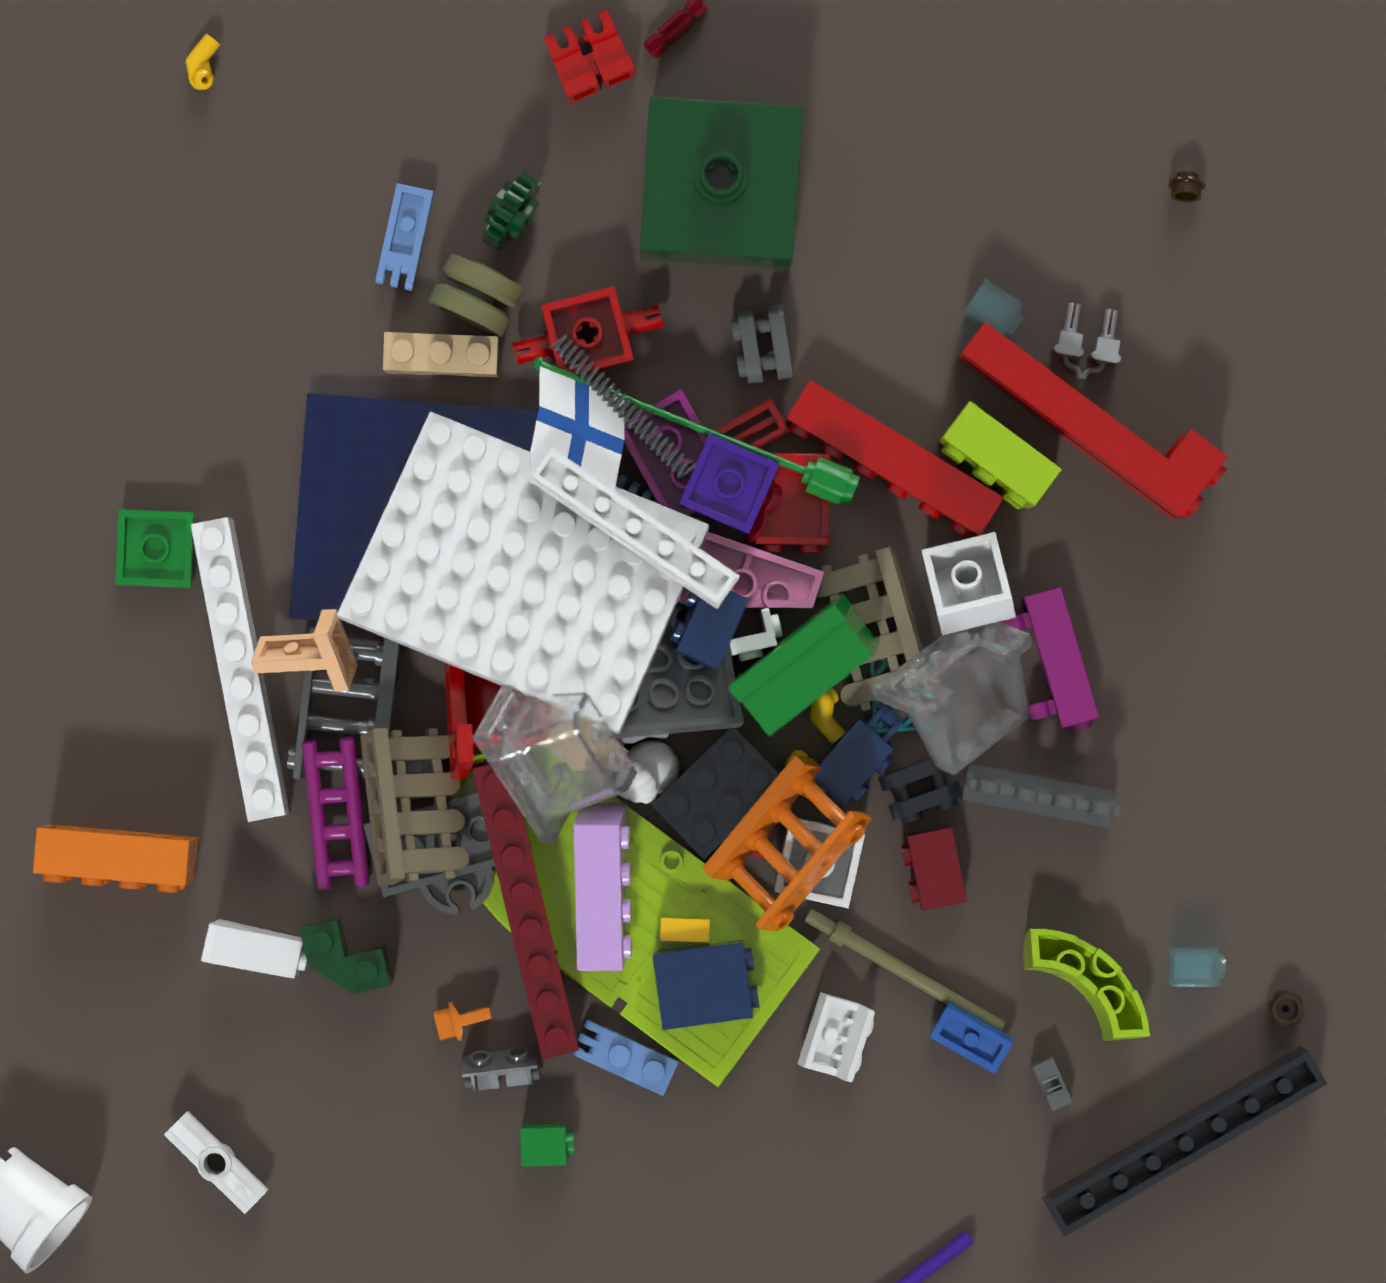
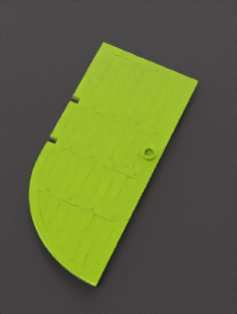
[450,746,820,1087]

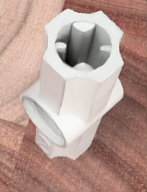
[164,1111,269,1214]

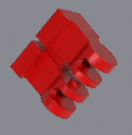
[543,10,636,105]

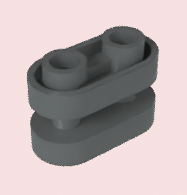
[731,303,793,385]

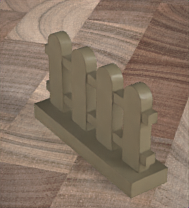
[816,546,935,711]
[360,728,469,886]

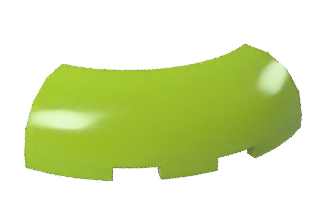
[1023,929,1150,1041]

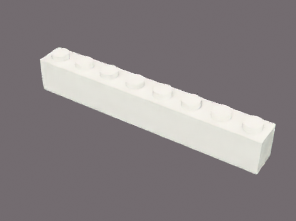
[191,517,290,822]

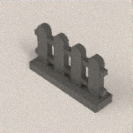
[961,763,1121,829]

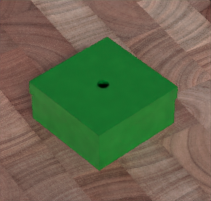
[728,593,879,736]

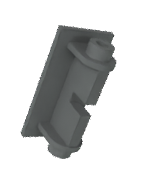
[462,1046,540,1092]

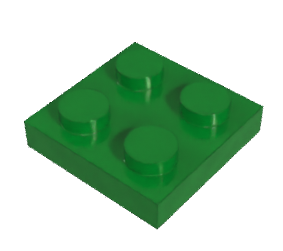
[115,509,196,588]

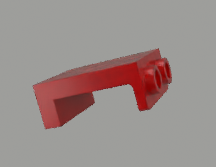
[753,453,830,553]

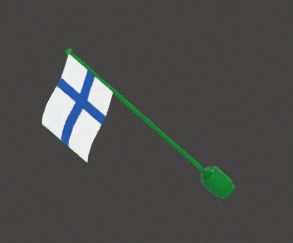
[530,357,860,505]

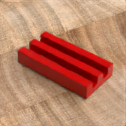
[715,399,790,449]

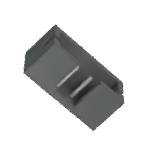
[1030,1056,1073,1112]

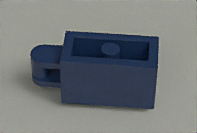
[815,704,904,806]

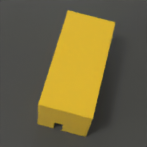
[660,917,710,942]

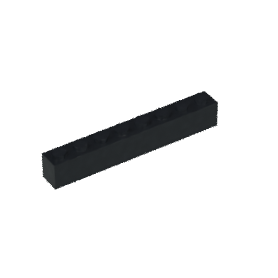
[1041,1047,1327,1237]

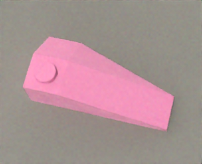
[678,532,824,608]

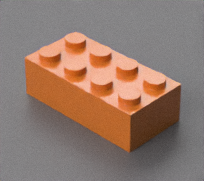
[33,824,199,893]

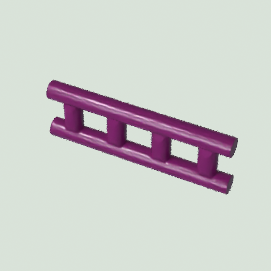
[301,737,370,890]

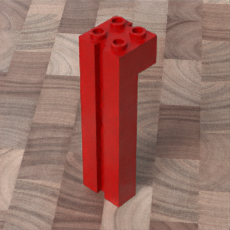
[957,322,1228,520]

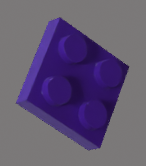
[679,434,779,534]

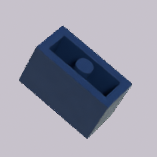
[669,591,749,669]

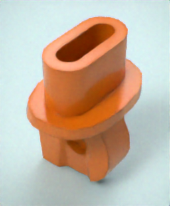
[433,1001,492,1041]

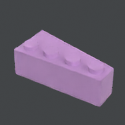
[574,803,633,971]

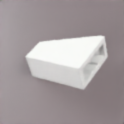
[201,919,308,979]

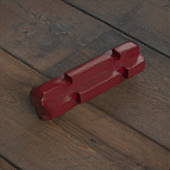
[644,0,707,59]

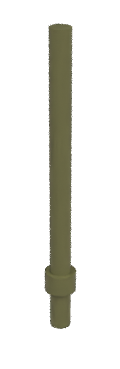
[804,908,1006,1031]

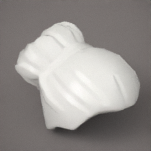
[613,740,680,804]

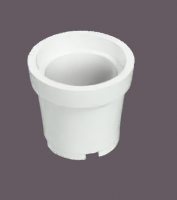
[0,1147,92,1273]

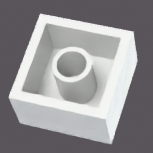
[922,532,1016,635]
[773,818,865,909]

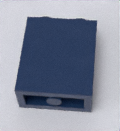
[652,940,760,1030]

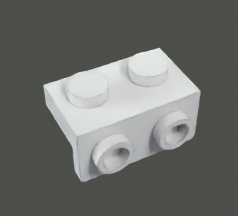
[729,608,782,661]
[797,992,875,1082]

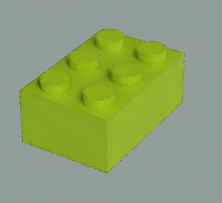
[938,401,1062,510]

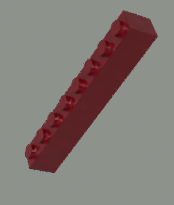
[471,752,579,1060]

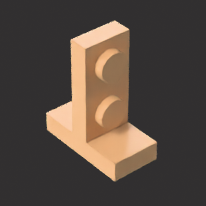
[251,609,358,692]

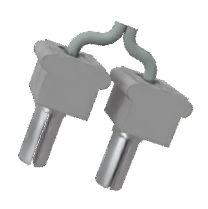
[1051,302,1121,379]

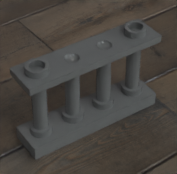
[287,628,402,779]

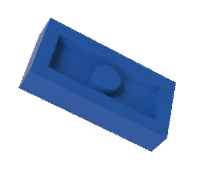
[929,1002,1014,1074]

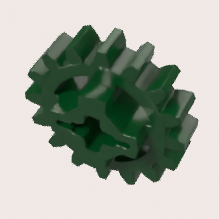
[482,171,541,251]

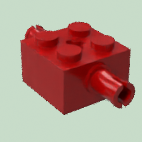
[512,286,664,376]

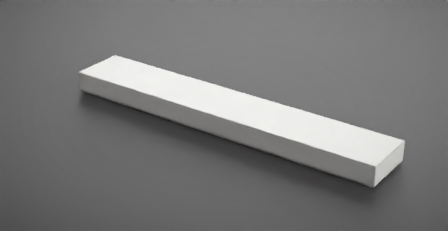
[528,447,740,609]

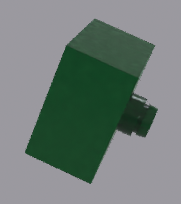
[640,97,803,269]

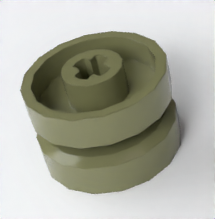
[427,253,525,337]

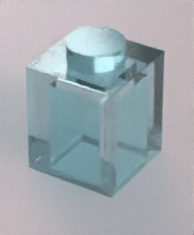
[963,279,1024,335]
[1169,946,1226,987]

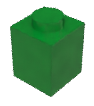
[520,1123,575,1167]

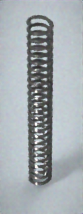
[550,334,696,478]

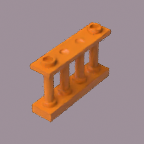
[702,755,872,932]

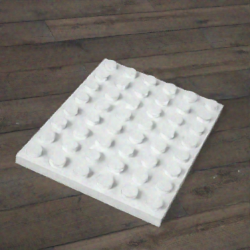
[337,411,710,734]

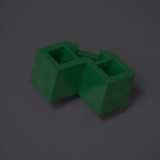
[299,917,393,994]

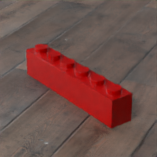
[786,380,1004,539]

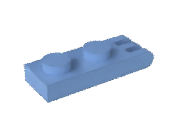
[375,183,434,291]
[571,1019,679,1096]

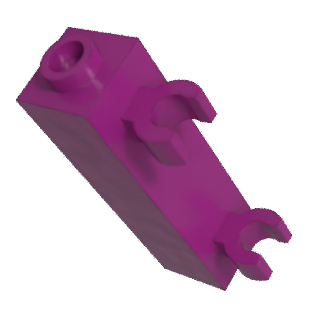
[1001,587,1099,733]

